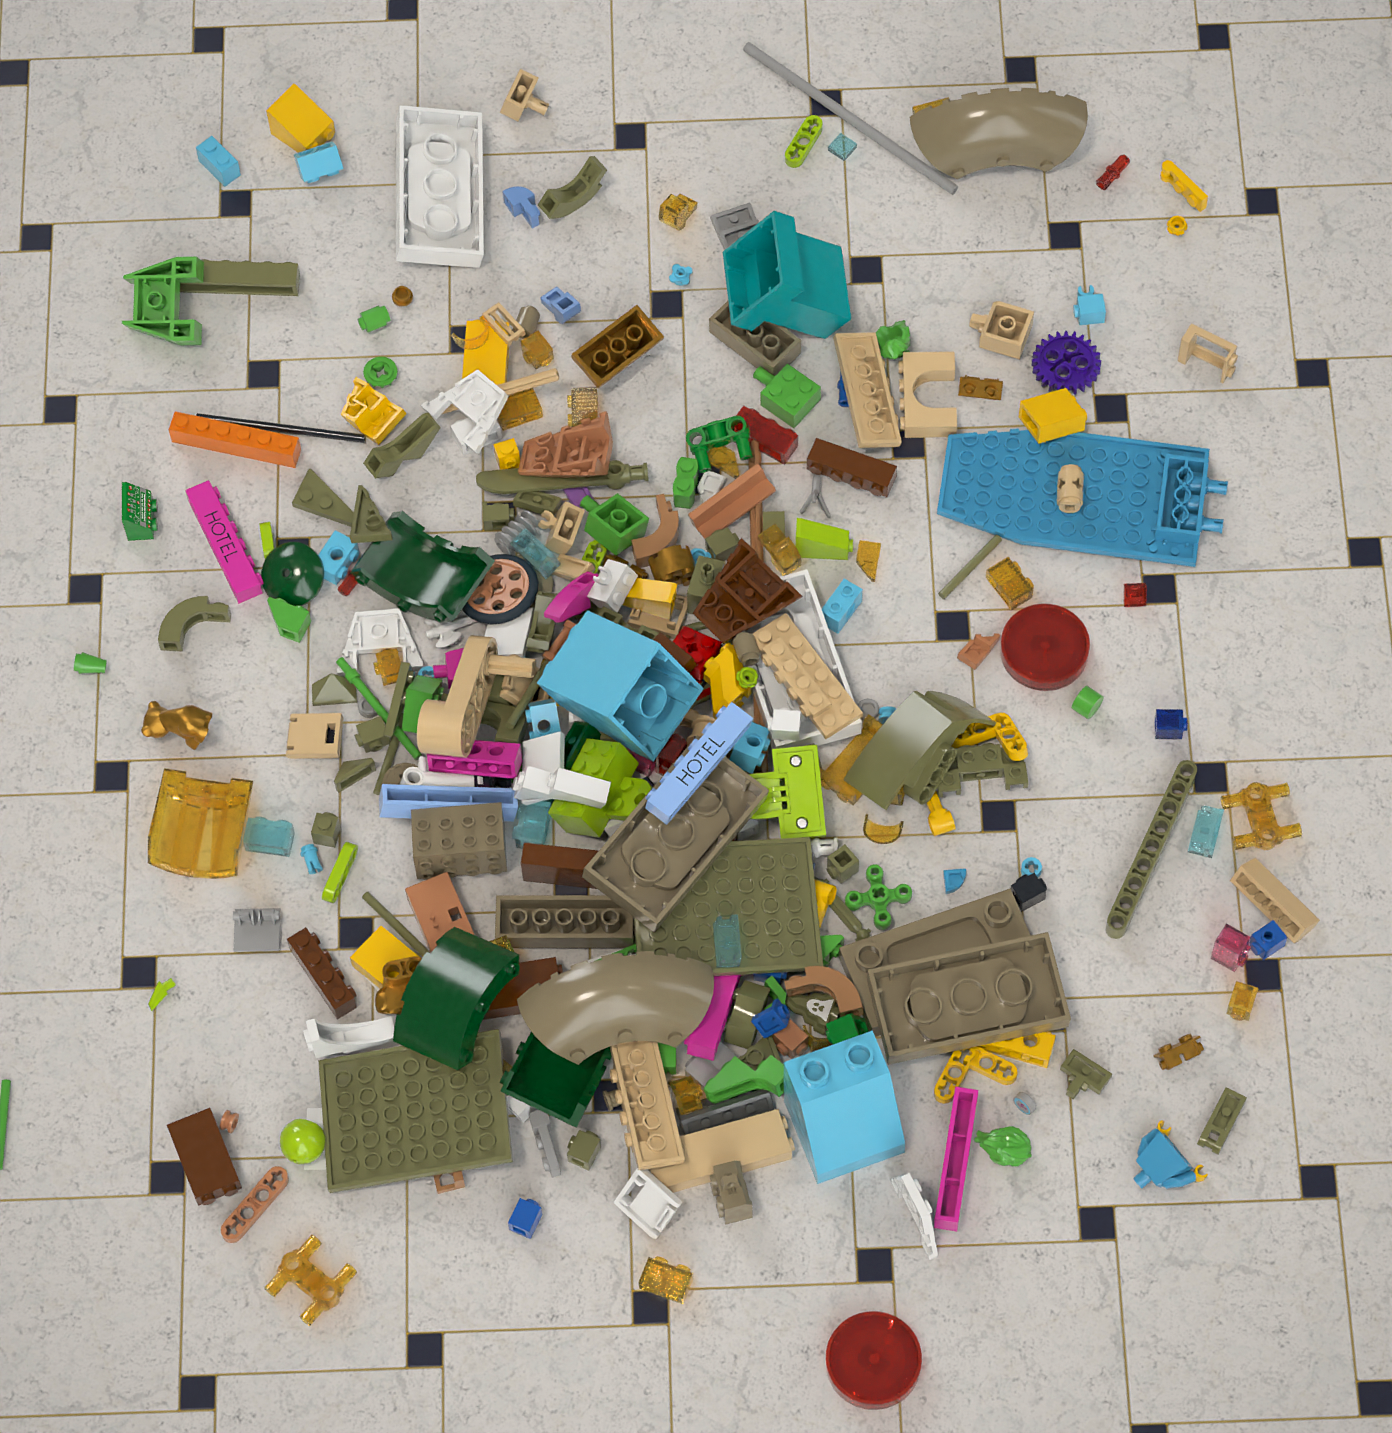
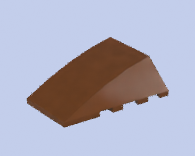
[693,538,803,644]

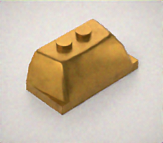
[571,305,664,389]

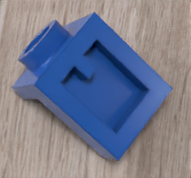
[751,998,790,1038]

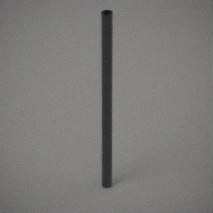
[196,413,366,443]

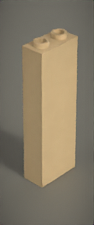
[649,1109,795,1193]

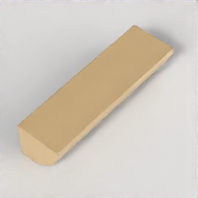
[1230,858,1320,944]

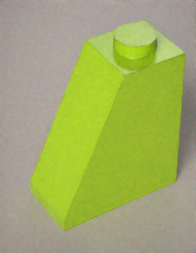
[796,518,853,560]

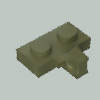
[1060,1049,1112,1099]

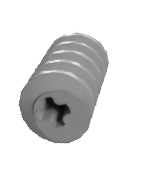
[494,510,542,555]

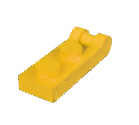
[1160,160,1208,212]

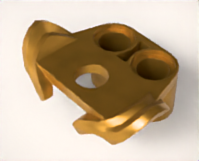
[375,956,422,1014]

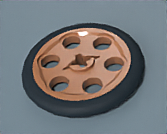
[462,554,539,624]

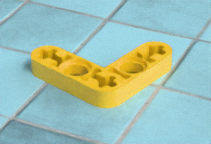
[951,713,1028,761]
[934,1046,1018,1104]

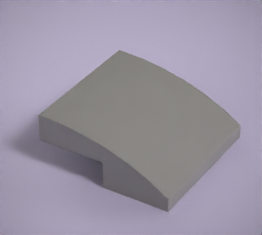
[710,202,759,250]

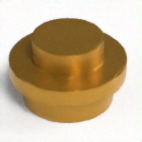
[392,286,413,307]

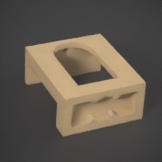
[1178,323,1238,383]

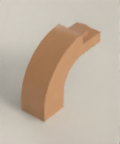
[631,493,679,568]
[784,966,864,1017]

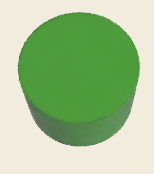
[1071,686,1104,719]

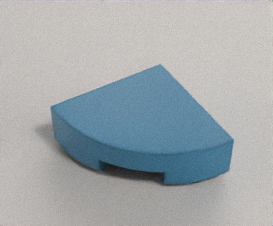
[943,868,966,894]

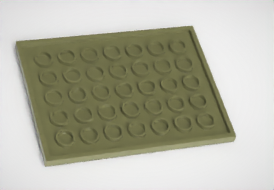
[634,837,823,976]
[318,1029,513,1193]

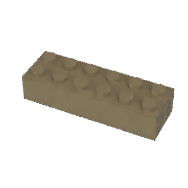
[495,895,634,948]

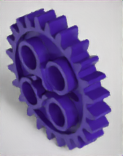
[1031,330,1101,395]

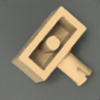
[500,69,549,121]

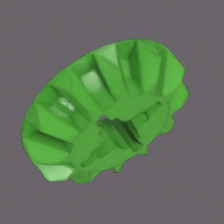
[363,357,398,388]

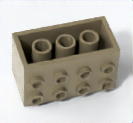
[411,802,507,880]

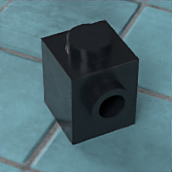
[1010,873,1047,912]

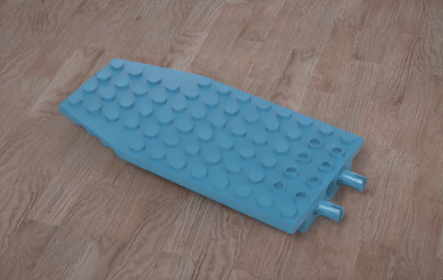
[937,429,1228,567]

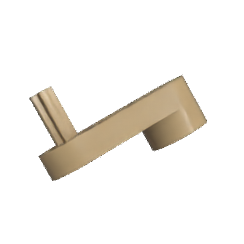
[417,635,536,758]

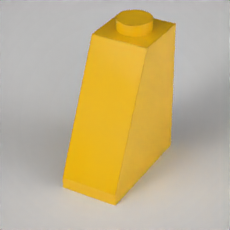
[622,578,678,619]

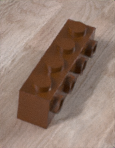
[807,438,897,497]
[287,927,357,1020]

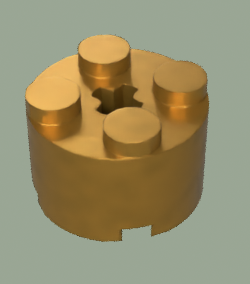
[648,545,696,586]

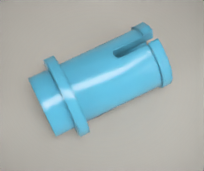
[300,844,323,874]

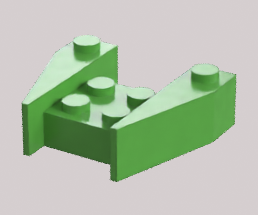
[122,256,204,346]

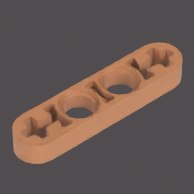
[221,1166,289,1243]

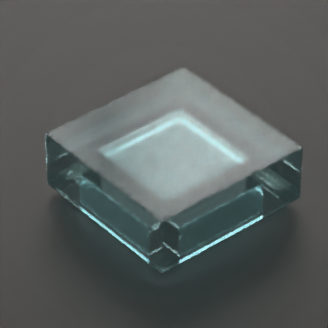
[828,133,857,161]

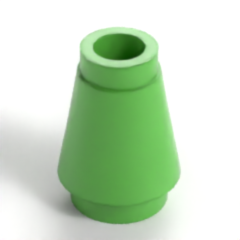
[74,652,107,674]

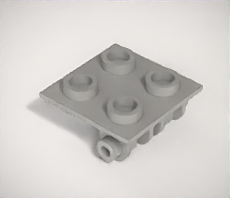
[233,908,281,952]

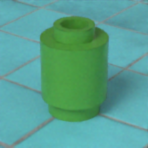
[357,305,391,333]

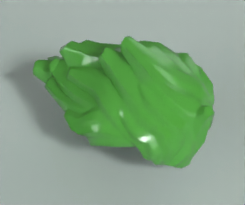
[876,320,911,360]
[974,1126,1032,1166]

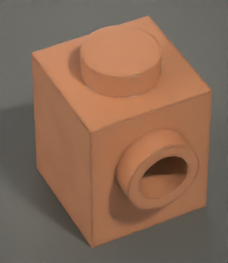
[772,1018,808,1059]

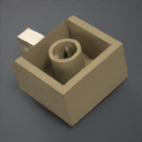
[710,1161,753,1225]

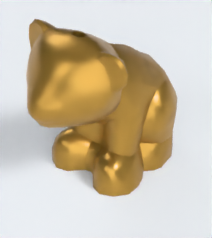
[141,701,213,750]

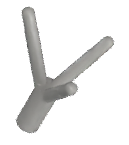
[799,475,831,518]

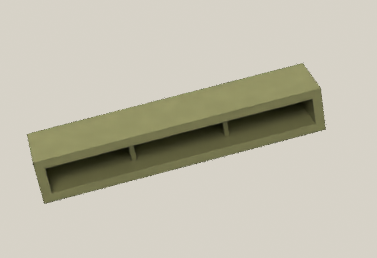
[180,259,300,296]

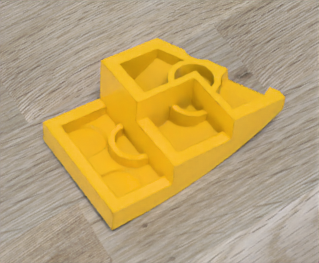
[341,377,406,445]

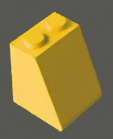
[266,83,335,153]

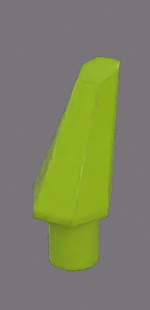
[148,978,176,1011]

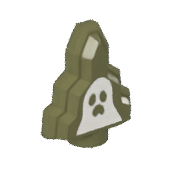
[785,993,840,1035]

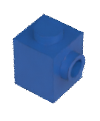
[1249,920,1288,960]
[508,1198,543,1239]

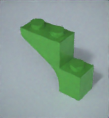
[703,1055,784,1103]

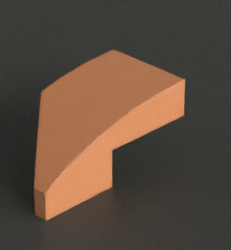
[957,633,1001,670]

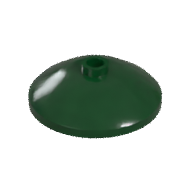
[261,542,324,606]

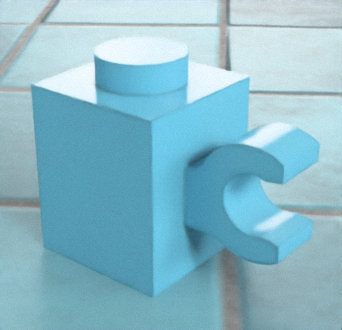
[1073,285,1106,326]

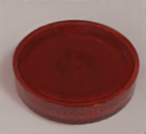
[1000,604,1090,691]
[825,1311,922,1410]

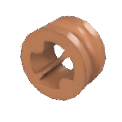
[220,1110,239,1133]

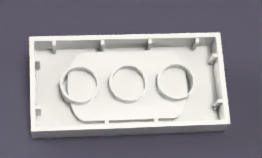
[396,105,484,268]
[734,569,862,749]

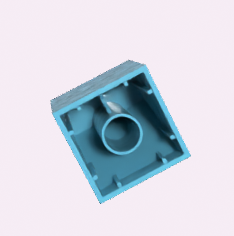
[537,610,704,762]
[784,1031,905,1184]

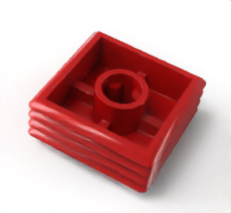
[672,626,722,681]

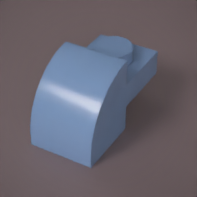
[502,186,540,229]
[540,287,581,324]

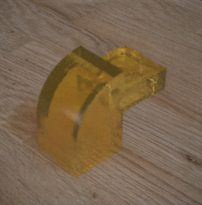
[659,194,698,231]
[758,524,802,576]

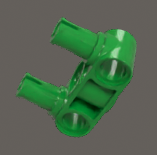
[686,416,753,473]

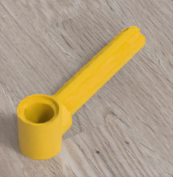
[927,791,956,836]

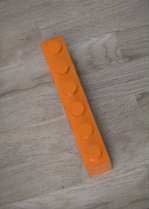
[168,411,301,468]

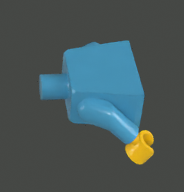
[1133,1120,1208,1189]

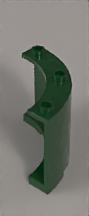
[350,511,495,623]
[393,927,520,1071]
[499,1032,612,1128]

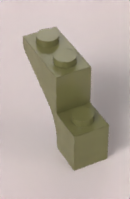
[363,413,441,479]

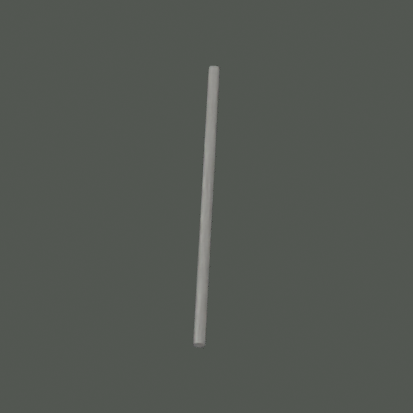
[743,42,958,195]

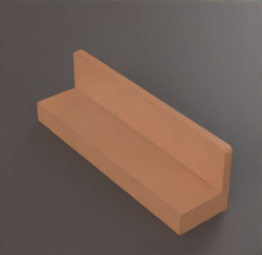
[688,463,776,539]

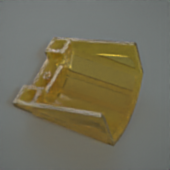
[148,768,253,879]

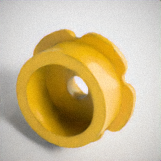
[1167,216,1188,236]

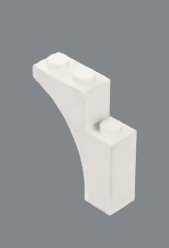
[512,766,611,809]
[303,1016,399,1058]

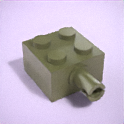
[687,555,724,614]

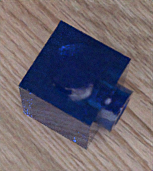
[1154,709,1188,739]

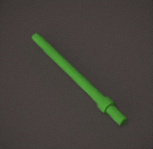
[336,657,422,760]

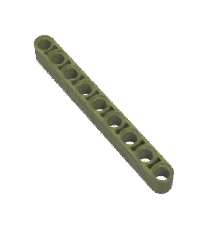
[1105,760,1197,939]

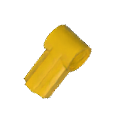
[814,879,837,928]

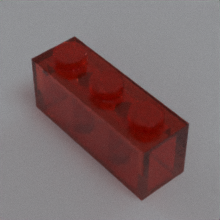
[734,405,798,465]

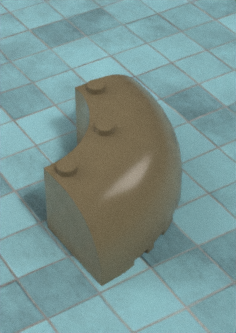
[909,88,1088,180]
[517,951,714,1065]

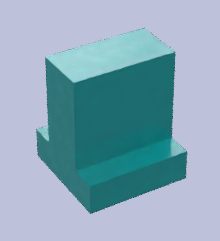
[722,211,851,339]

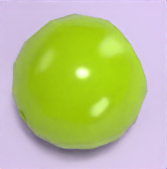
[280,1119,326,1164]

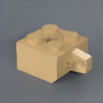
[969,301,1034,360]

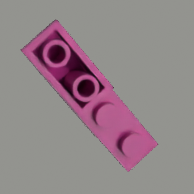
[544,571,599,623]

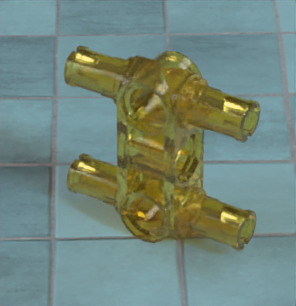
[1220,782,1302,850]
[264,1234,357,1326]

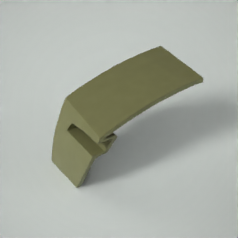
[843,691,996,810]

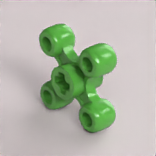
[845,864,912,930]

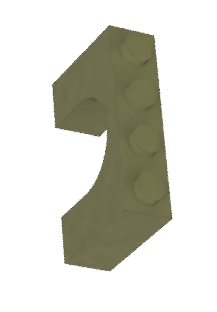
[440,693,528,745]

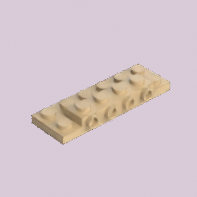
[833,332,902,448]
[752,613,863,739]
[610,1041,685,1170]

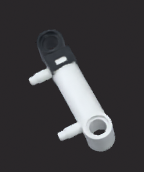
[400,756,512,788]

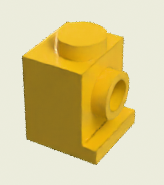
[493,438,520,470]

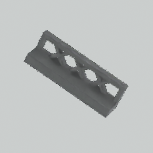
[675,1089,774,1135]

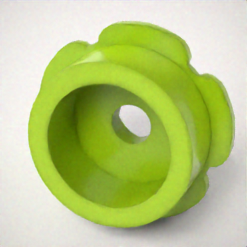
[736,667,758,688]

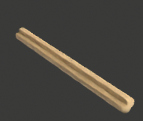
[442,368,559,414]

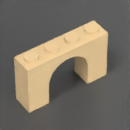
[898,352,957,438]

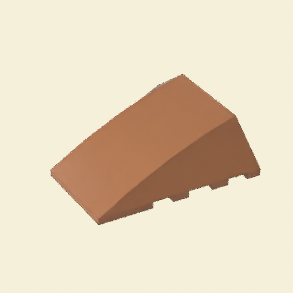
[518,411,613,478]

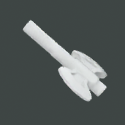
[424,616,478,648]

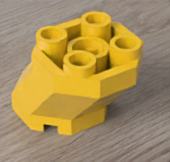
[704,642,751,719]

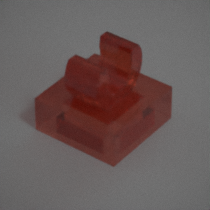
[1123,583,1147,607]

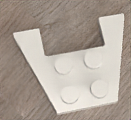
[421,370,509,455]
[337,608,424,676]
[890,1173,938,1260]

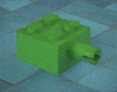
[753,364,821,428]
[580,493,649,556]

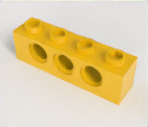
[978,1031,1056,1068]

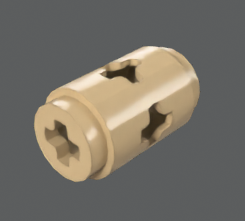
[1057,464,1084,513]

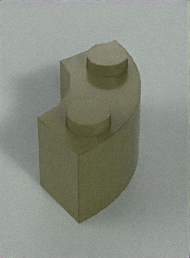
[723,980,771,1049]

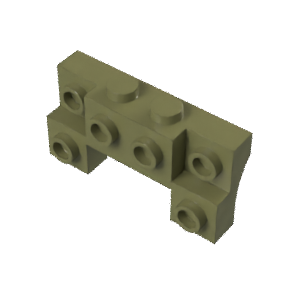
[937,743,1028,797]

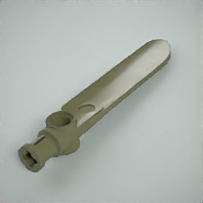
[476,460,649,494]

